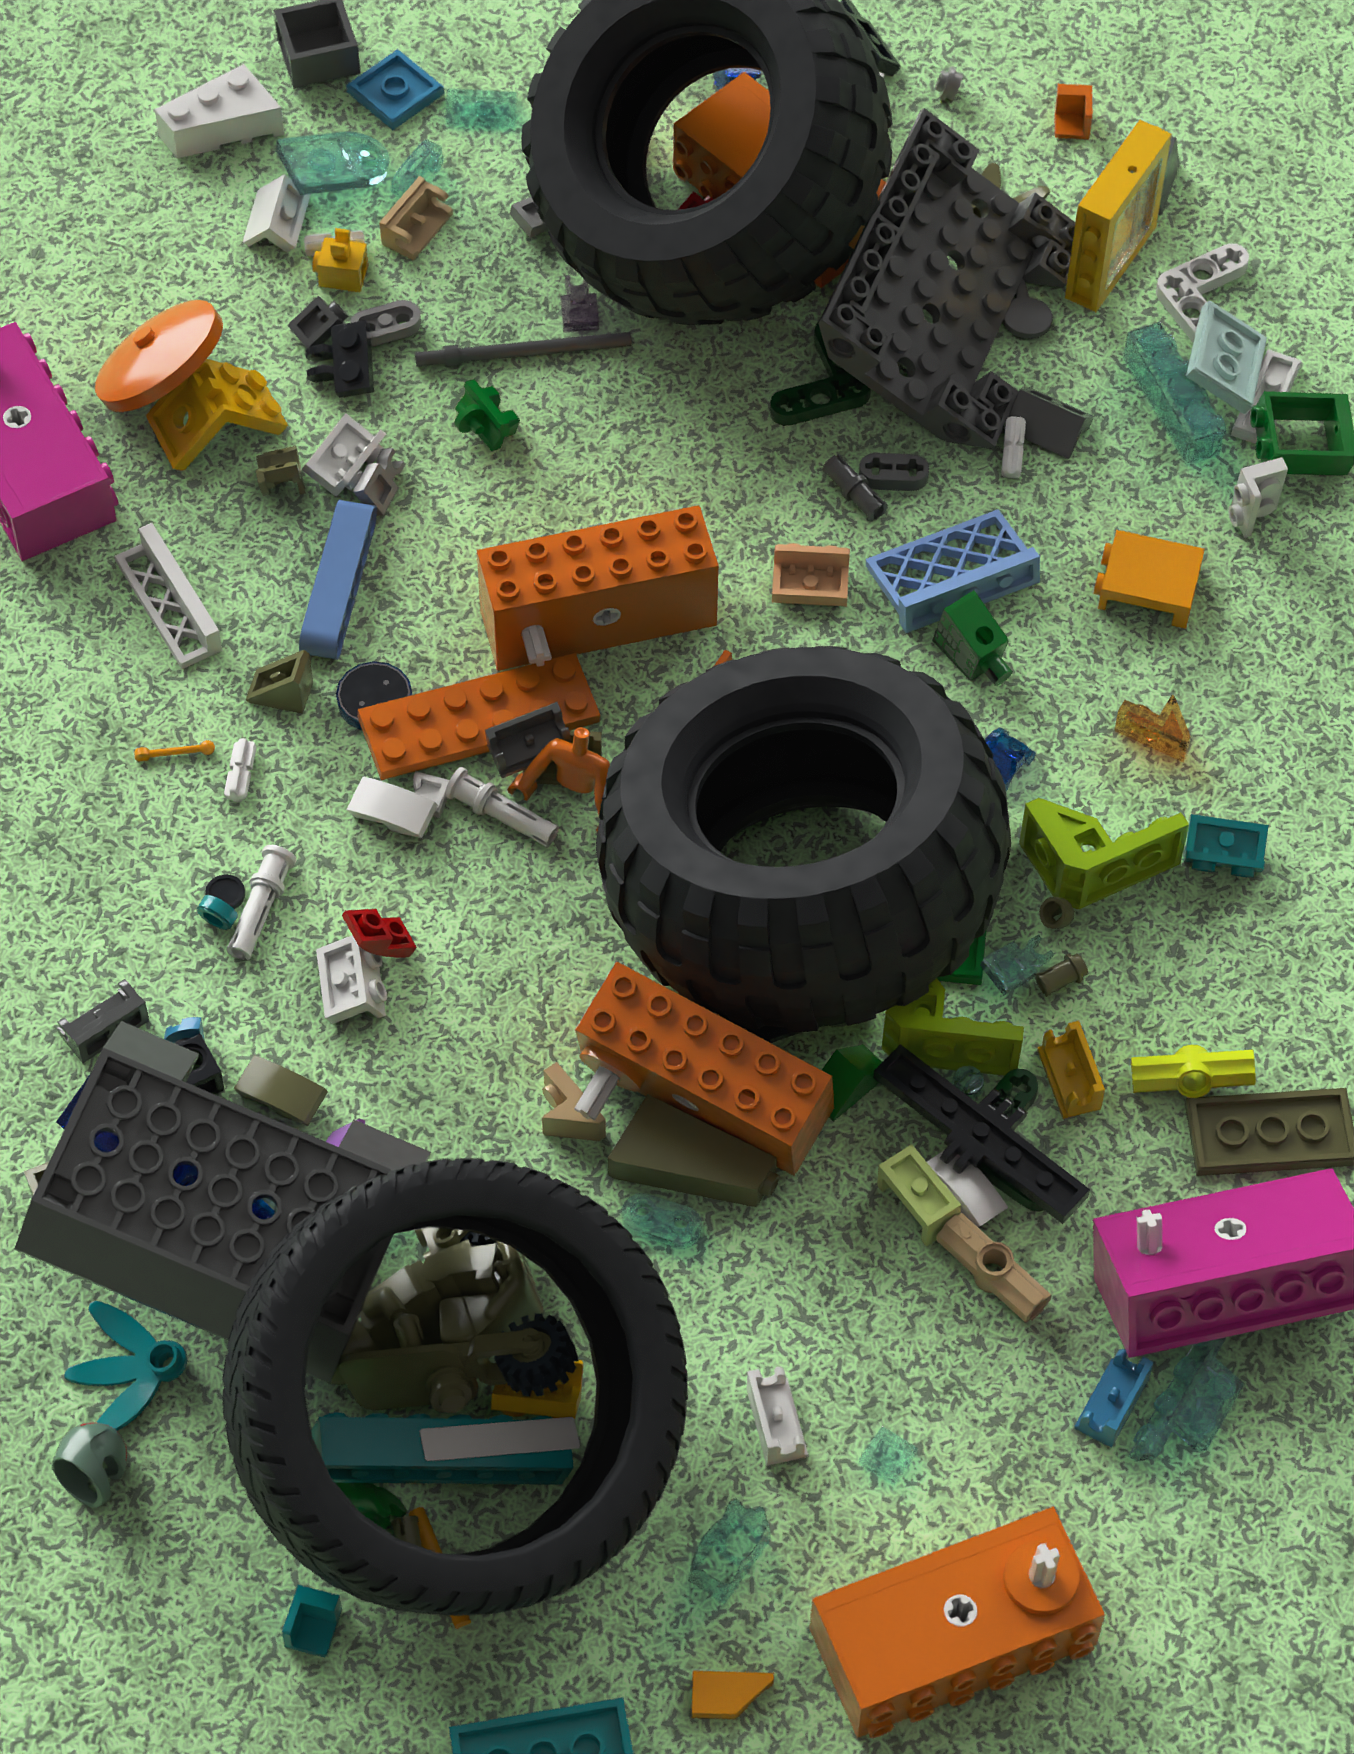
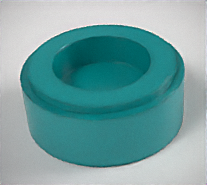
[197,895,238,930]

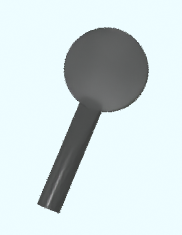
[1003,278,1053,339]

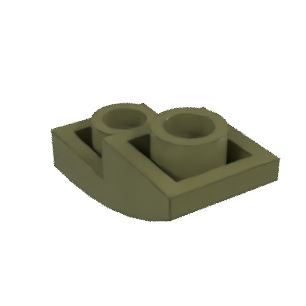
[234,1055,328,1126]

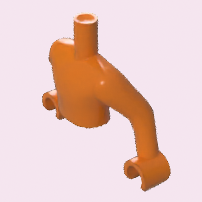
[507,727,610,832]

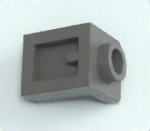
[287,296,349,348]

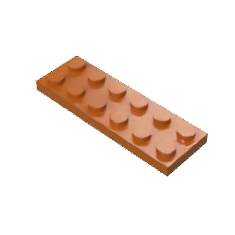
[358,653,600,780]

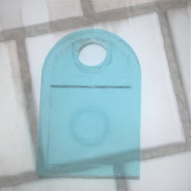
[275,132,390,195]

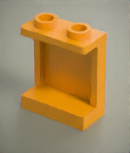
[1093,530,1205,629]

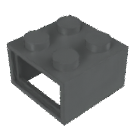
[274,0,360,89]

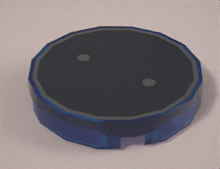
[336,661,412,730]

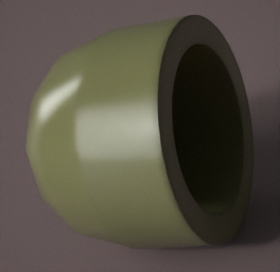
[1039,897,1075,929]

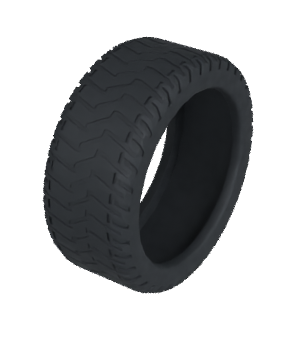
[222,1158,688,1616]

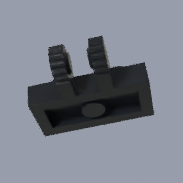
[305,320,374,398]

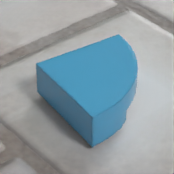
[164,1017,204,1043]

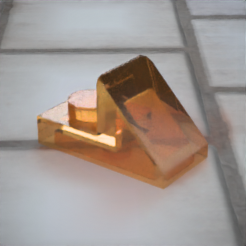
[1114,694,1191,762]

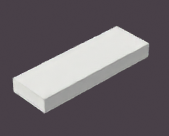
[1231,349,1302,444]

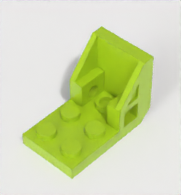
[1019,798,1189,909]
[881,978,1024,1076]

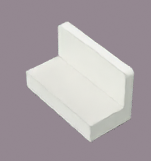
[243,174,311,252]

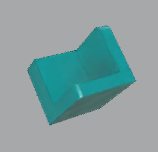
[282,1584,342,1657]

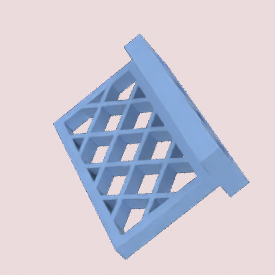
[866,509,1040,633]

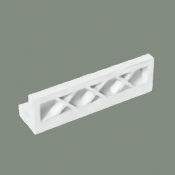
[115,523,222,669]

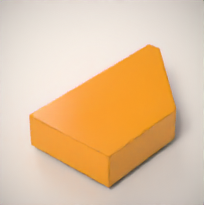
[692,1671,774,1719]

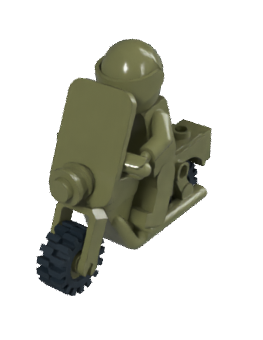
[324,1227,578,1413]

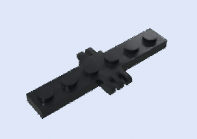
[873,1044,1090,1224]

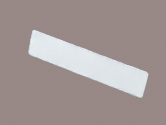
[420,1417,580,1461]

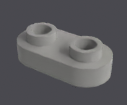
[350,300,421,347]

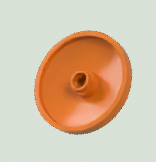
[95,300,223,412]

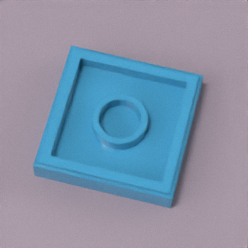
[346,49,444,130]

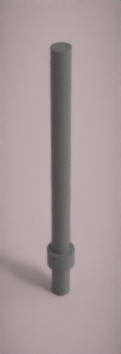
[415,332,632,368]

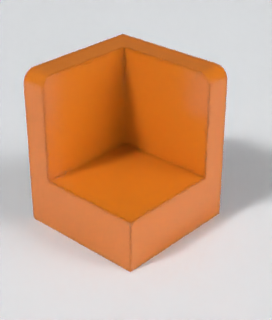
[1055,84,1092,140]

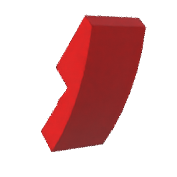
[342,909,417,958]

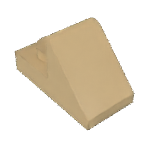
[542,1062,606,1141]

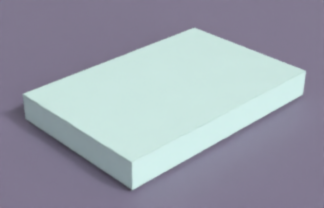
[1186,300,1267,415]

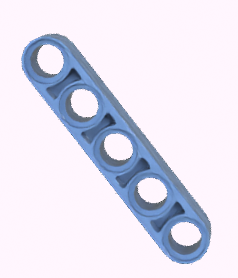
[299,500,377,660]

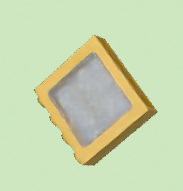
[1065,120,1172,312]

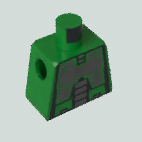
[932,590,1013,686]

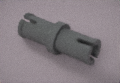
[822,454,888,521]

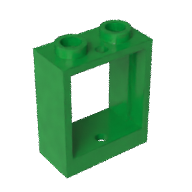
[1250,391,1354,476]

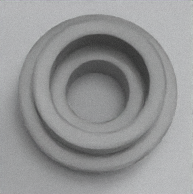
[935,66,963,101]

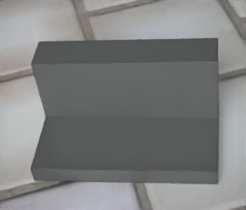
[1004,387,1094,459]

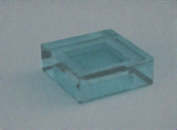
[859,1426,918,1486]

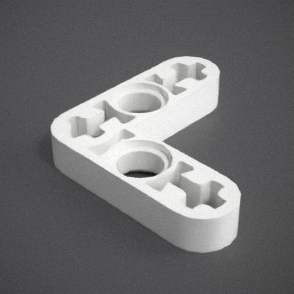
[1156,243,1249,343]

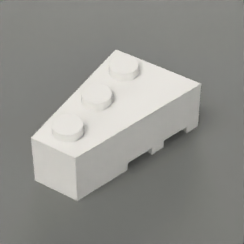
[155,64,284,159]

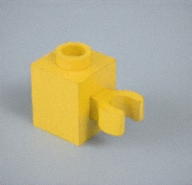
[312,228,369,293]

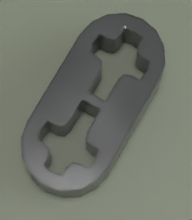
[859,453,929,491]

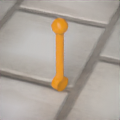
[134,740,215,762]

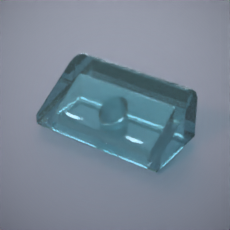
[445,88,518,127]

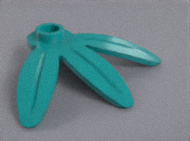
[64,1301,188,1431]

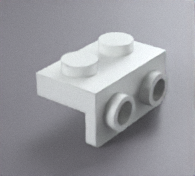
[301,413,386,497]

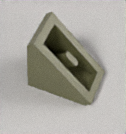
[246,650,313,714]

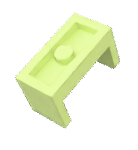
[877,1144,961,1247]

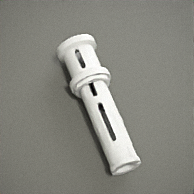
[445,767,559,848]
[226,845,297,960]

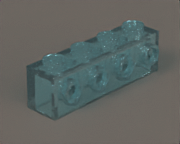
[1123,322,1226,466]

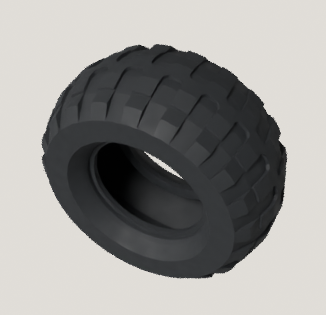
[521,0,893,325]
[596,646,1011,1032]

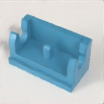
[1074,1349,1154,1448]

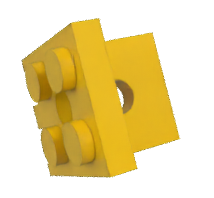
[145,359,288,471]

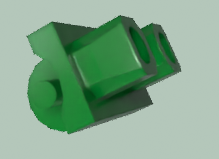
[454,379,520,451]

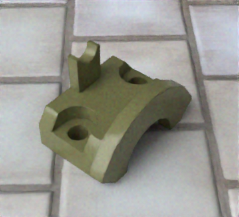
[256,446,305,496]

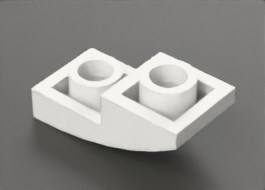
[346,777,438,838]
[927,1151,1008,1227]

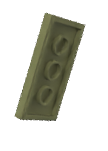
[1185,1088,1354,1176]

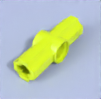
[1131,1045,1256,1098]

